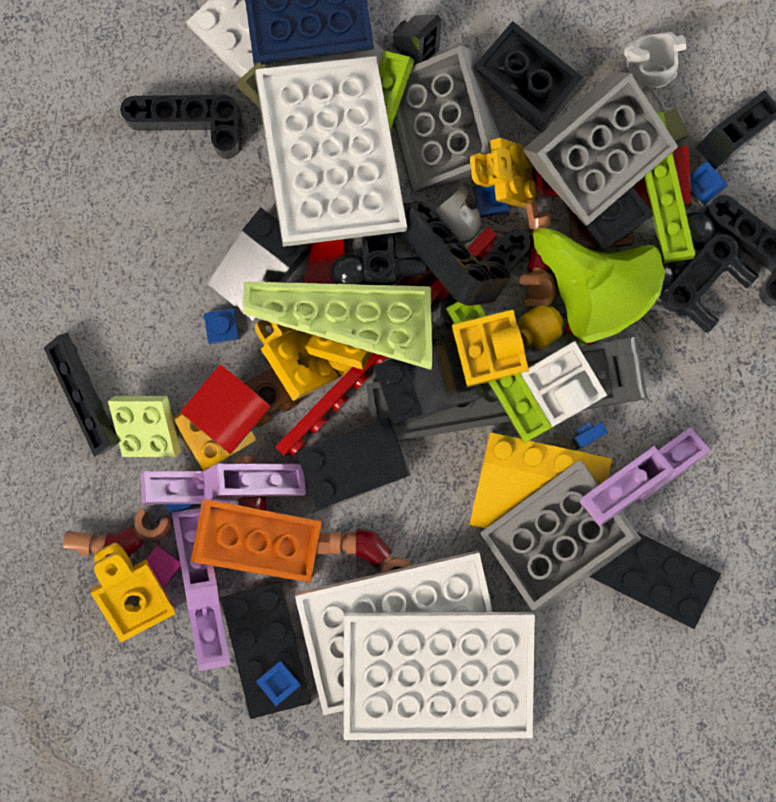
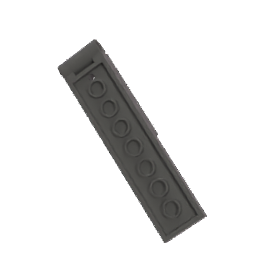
[366,337,648,441]

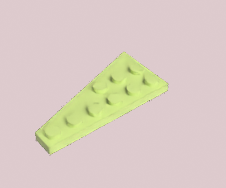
[243,282,432,370]

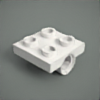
[521,341,607,428]

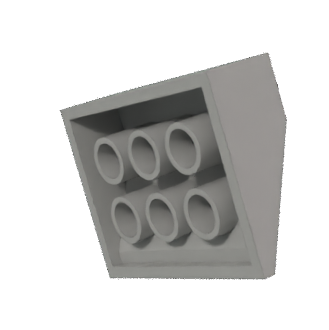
[394,45,500,192]
[523,71,678,225]
[480,460,641,611]

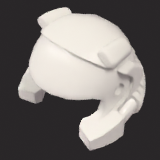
[624,32,686,89]

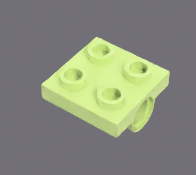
[108,396,181,458]

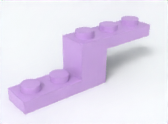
[579,427,711,526]
[140,464,306,505]
[172,508,230,671]

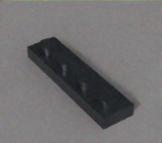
[44,333,119,457]

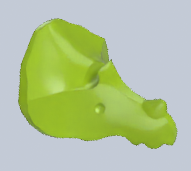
[533,228,665,343]

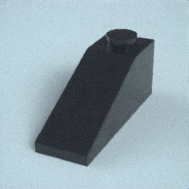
[393,15,442,66]
[695,90,776,170]

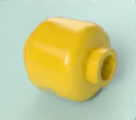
[518,305,564,350]

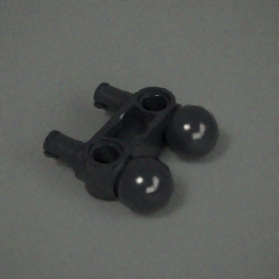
[330,201,427,286]
[658,212,759,333]

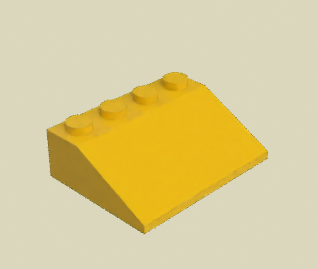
[469,432,612,529]

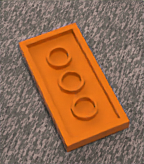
[191,499,322,583]

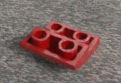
[180,364,271,455]

